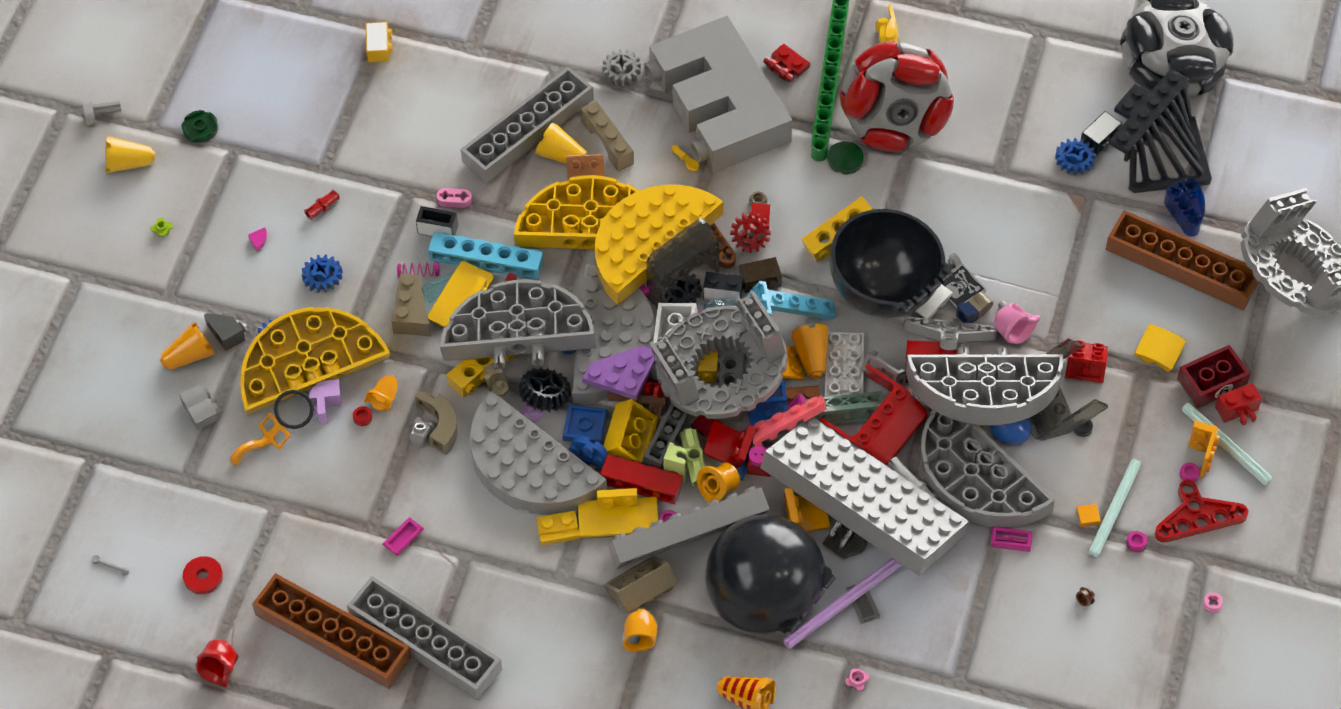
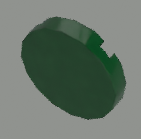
[181,110,219,143]
[827,141,864,175]

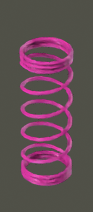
[397,262,439,278]

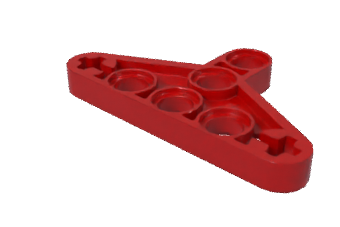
[1155,479,1249,543]

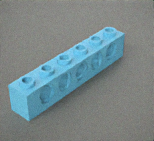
[428,232,544,280]

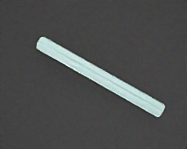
[1182,402,1272,486]
[1089,459,1141,558]

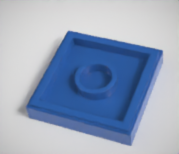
[562,404,607,444]

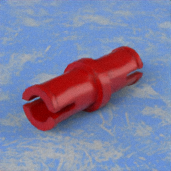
[304,190,340,220]

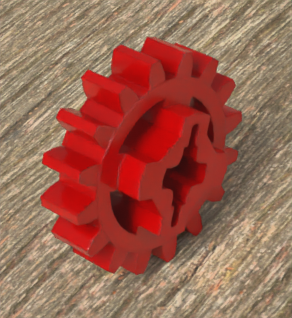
[730,212,771,253]

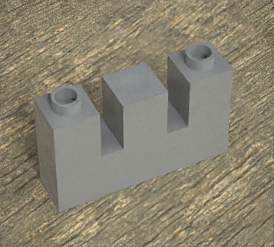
[644,16,792,173]

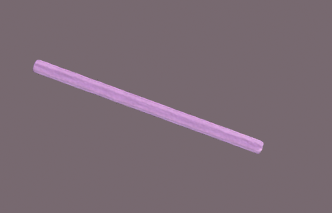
[783,558,902,649]

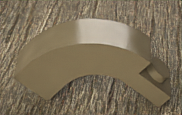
[415,391,458,455]

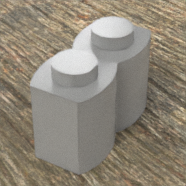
[179,384,220,430]

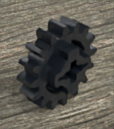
[661,269,702,303]

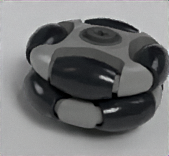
[1120,0,1234,97]

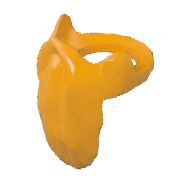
[364,375,398,412]

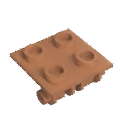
[566,154,605,180]

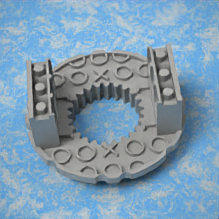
[1241,188,1341,316]
[650,291,788,419]

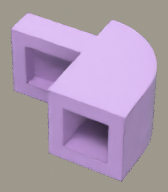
[309,379,342,424]

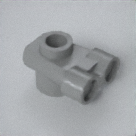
[409,417,437,447]

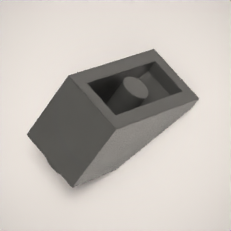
[204,313,245,351]

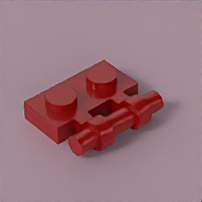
[763,43,810,82]

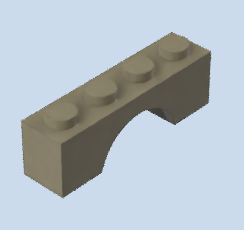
[581,100,634,172]

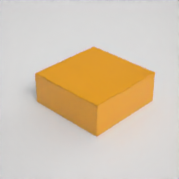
[1076,504,1101,527]

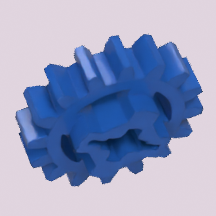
[1055,138,1096,175]
[301,254,343,293]

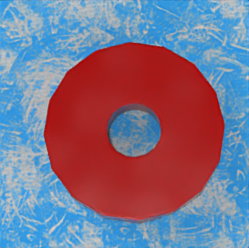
[182,556,223,594]

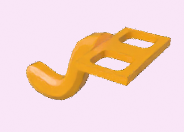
[230,412,291,465]

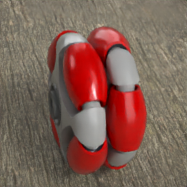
[840,41,954,152]

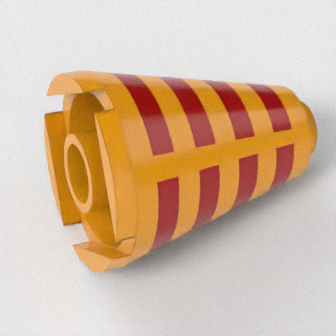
[716,676,776,709]

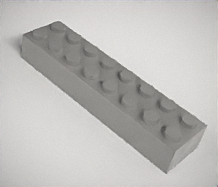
[461,66,594,183]
[608,486,770,569]
[347,576,502,700]

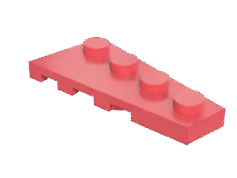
[753,396,827,446]

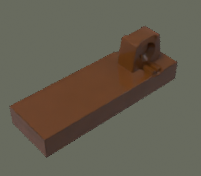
[607,392,667,416]

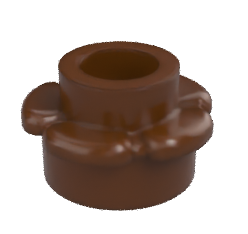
[1076,587,1095,606]

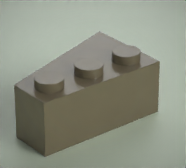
[391,273,431,336]

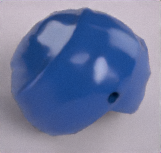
[990,418,1031,446]

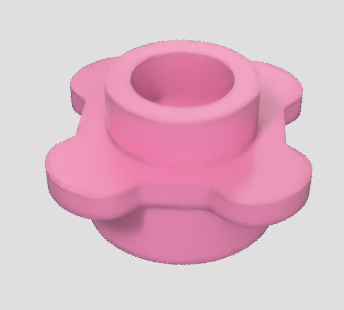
[845,668,869,691]

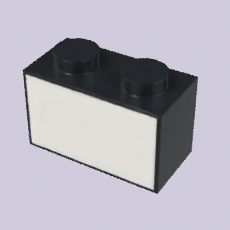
[1081,111,1122,155]
[416,206,458,236]
[703,271,743,304]

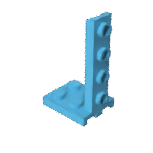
[746,281,836,320]

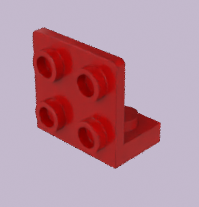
[1065,340,1108,383]
[703,421,756,469]

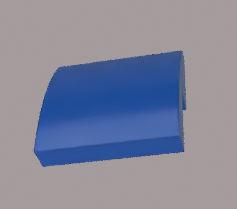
[748,382,788,426]

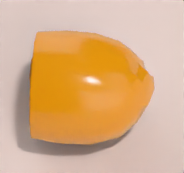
[622,609,657,652]

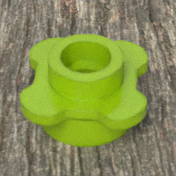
[150,218,173,237]

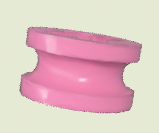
[1204,593,1223,613]

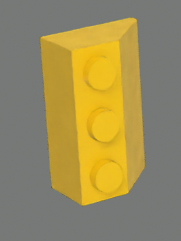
[603,399,659,463]

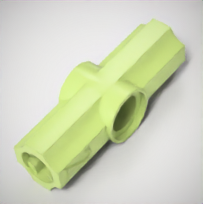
[680,428,705,487]

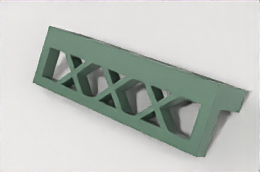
[806,391,884,426]

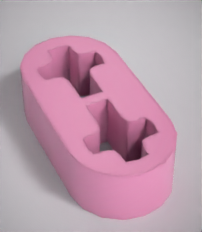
[437,188,472,208]

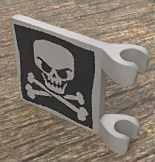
[941,253,986,310]

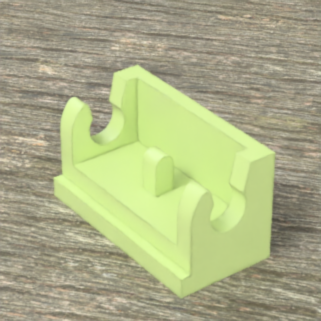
[663,442,687,484]

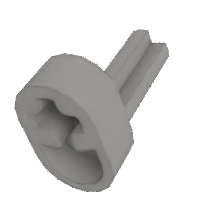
[83,101,121,126]

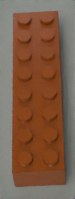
[1106,210,1259,310]
[252,573,412,689]

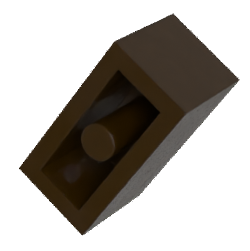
[739,257,782,293]

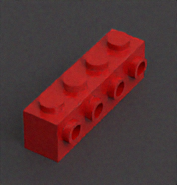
[600,455,683,505]

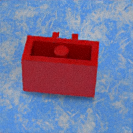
[1215,383,1262,426]

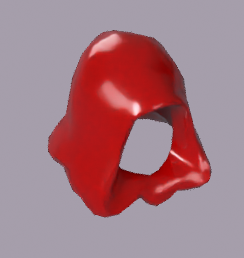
[195,639,239,688]

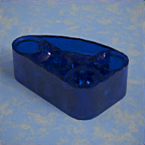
[1164,178,1205,237]

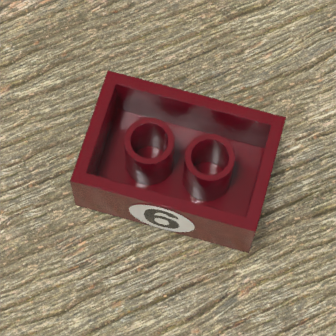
[1177,344,1250,408]

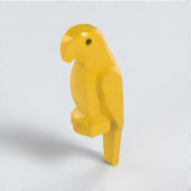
[875,4,898,44]

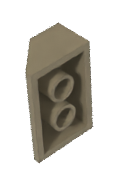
[603,555,678,613]

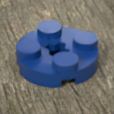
[568,436,608,467]

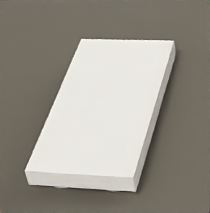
[825,332,864,402]

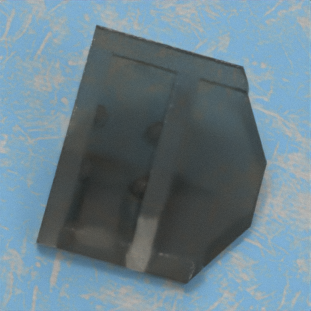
[822,521,868,559]

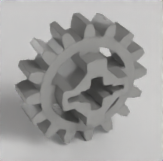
[602,49,641,86]

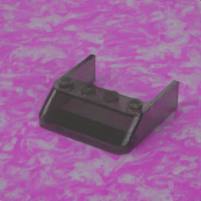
[646,218,719,309]
[1028,338,1109,441]

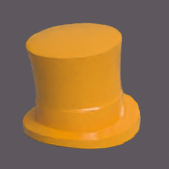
[697,463,740,502]

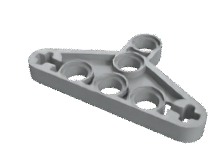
[903,317,997,350]

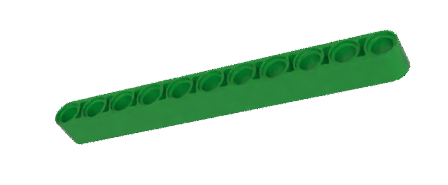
[811,0,849,161]

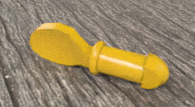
[671,145,699,171]

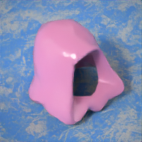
[994,303,1040,344]

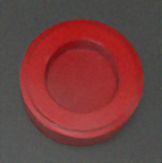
[353,406,373,426]

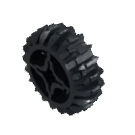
[519,367,571,413]

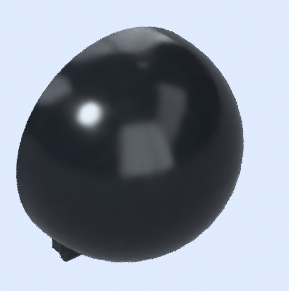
[830,209,953,318]
[705,515,836,634]

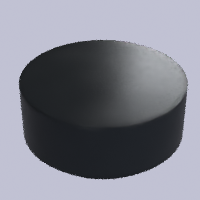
[1073,417,1093,437]

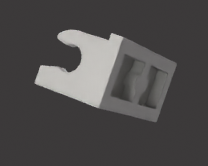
[861,350,906,384]

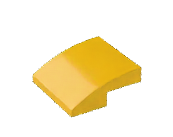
[1134,324,1186,372]

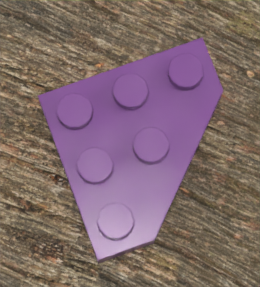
[582,346,656,400]

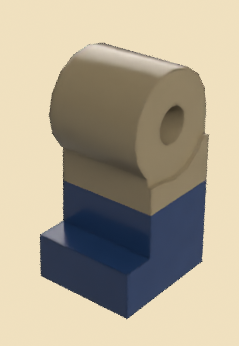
[956,292,993,323]

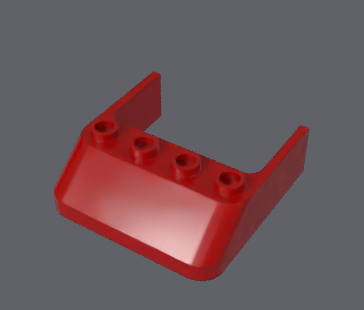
[820,364,927,466]

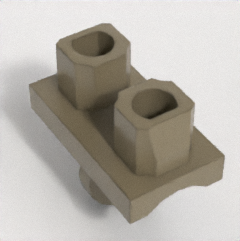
[484,363,510,397]

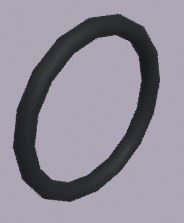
[274,390,314,429]

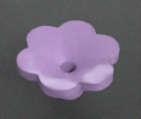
[520,402,545,422]

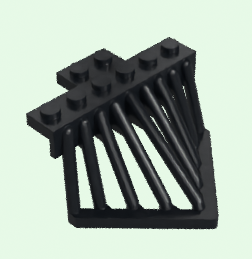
[1109,69,1212,193]

